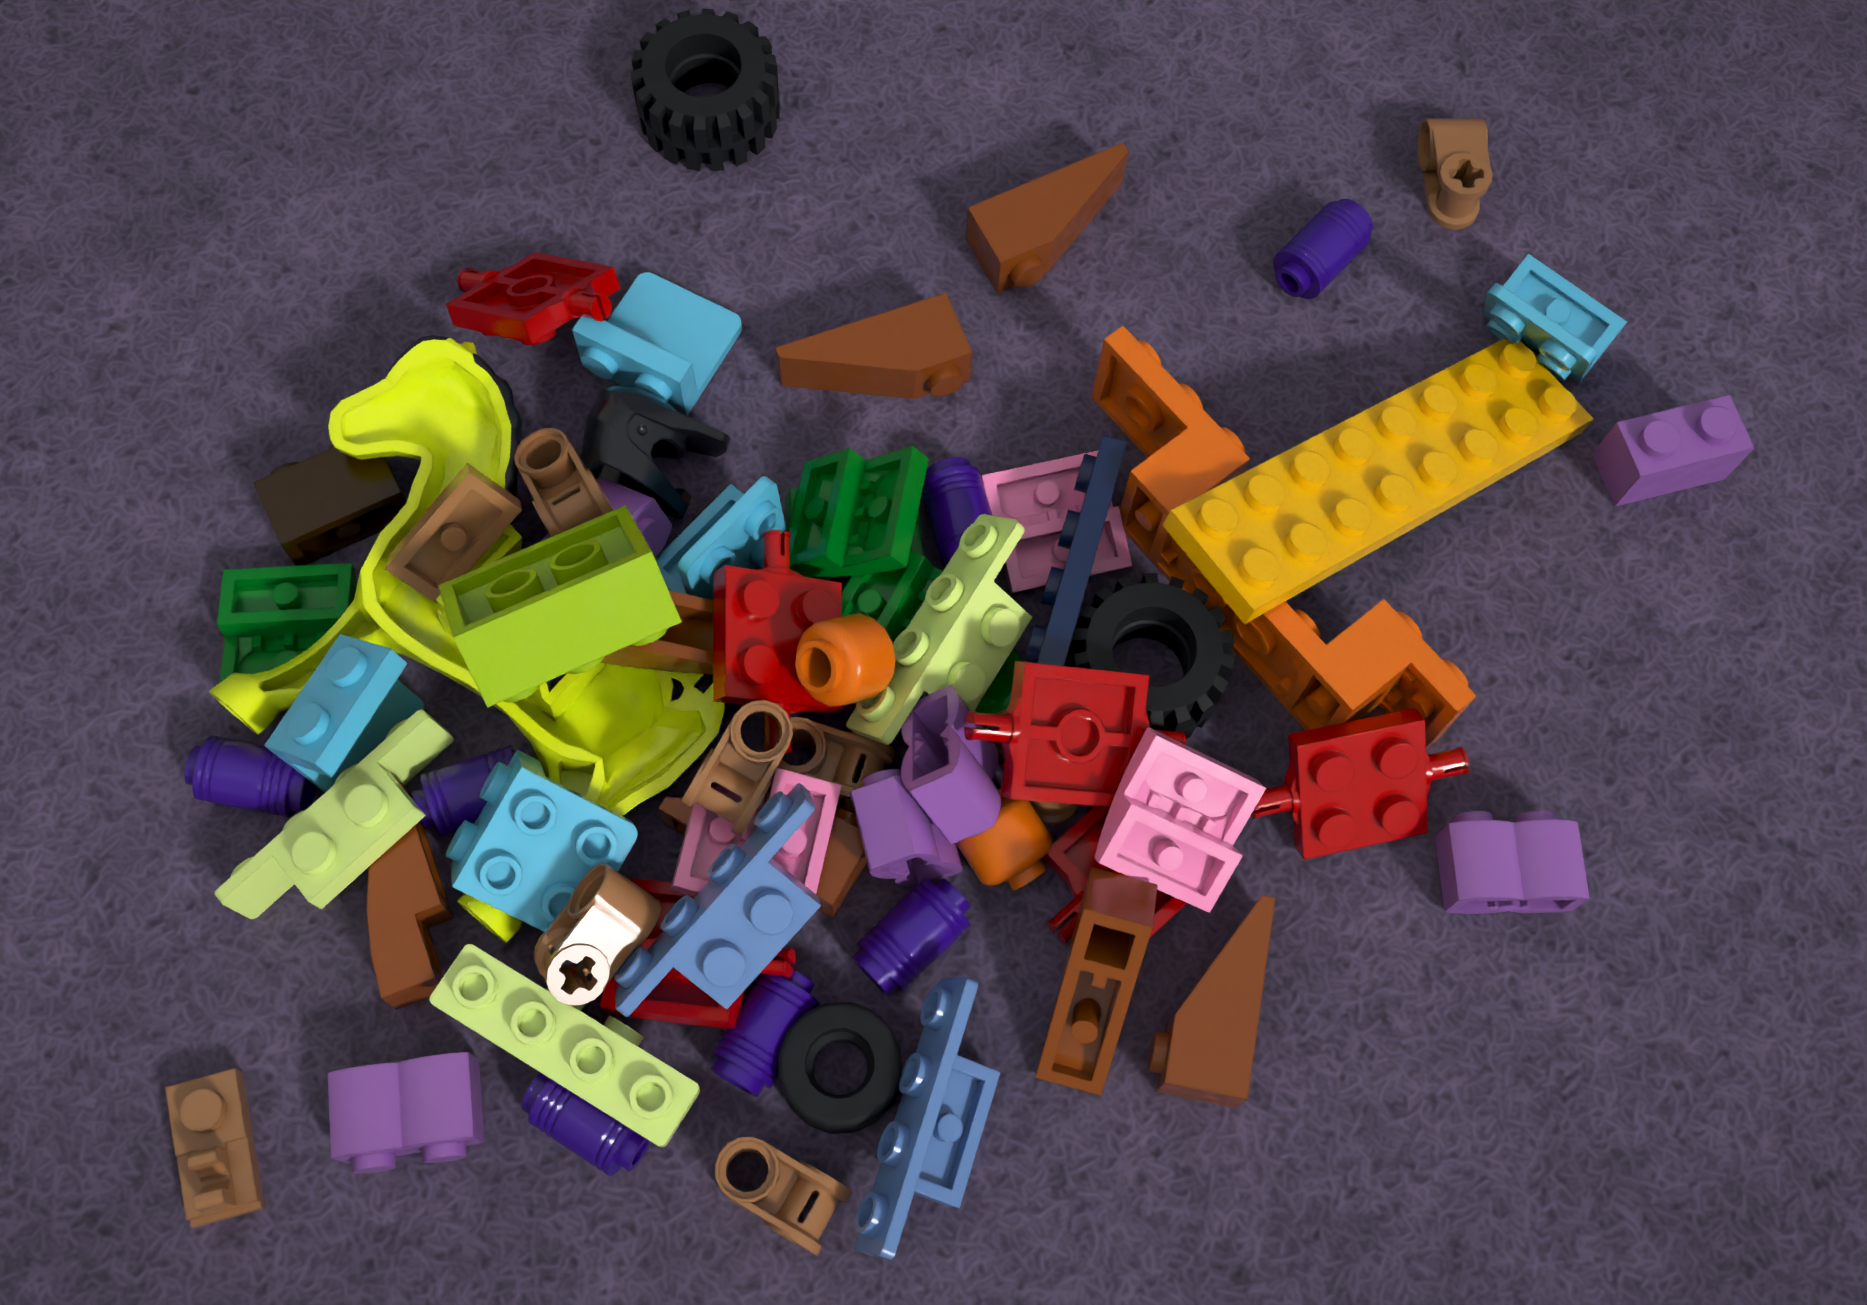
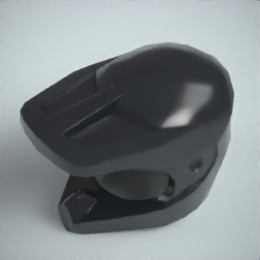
[580,385,731,519]

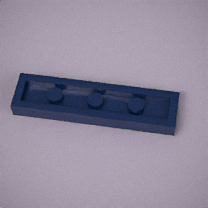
[1024,435,1127,666]

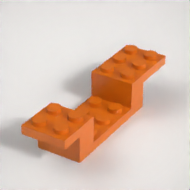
[1091,326,1477,748]

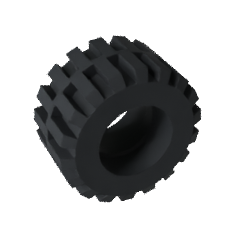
[631,9,780,171]
[1066,573,1235,739]

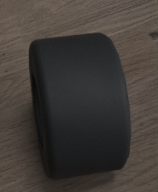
[778,1002,902,1134]

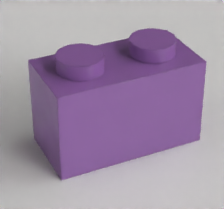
[1592,395,1754,507]

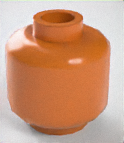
[795,613,896,706]
[956,787,1053,890]

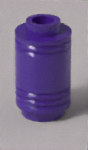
[1273,199,1373,299]
[922,457,992,568]
[184,735,317,818]
[412,745,530,837]
[851,878,971,997]
[710,970,820,1097]
[521,1073,651,1176]

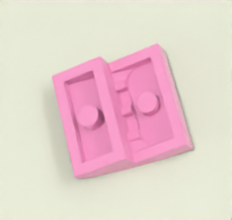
[981,450,1133,594]
[1094,727,1266,913]
[670,768,842,897]

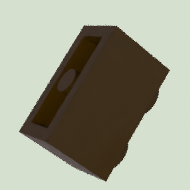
[253,444,407,566]

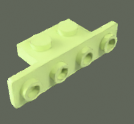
[846,514,1032,745]
[215,709,454,919]
[430,944,700,1147]

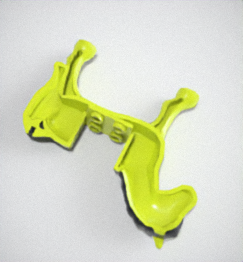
[209,335,725,943]

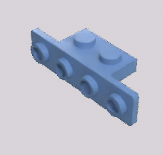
[614,783,821,1017]
[855,976,1000,1260]

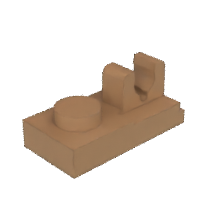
[385,463,522,604]
[165,1068,265,1228]

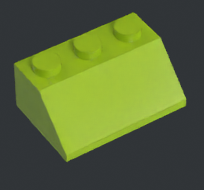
[438,505,682,708]

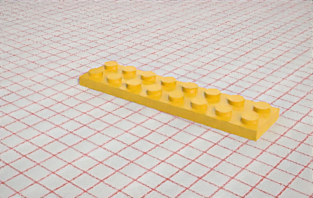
[1162,338,1594,625]

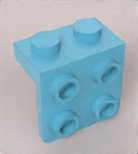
[1483,254,1627,383]
[572,272,742,416]
[655,476,787,600]
[264,634,424,792]
[446,750,638,932]

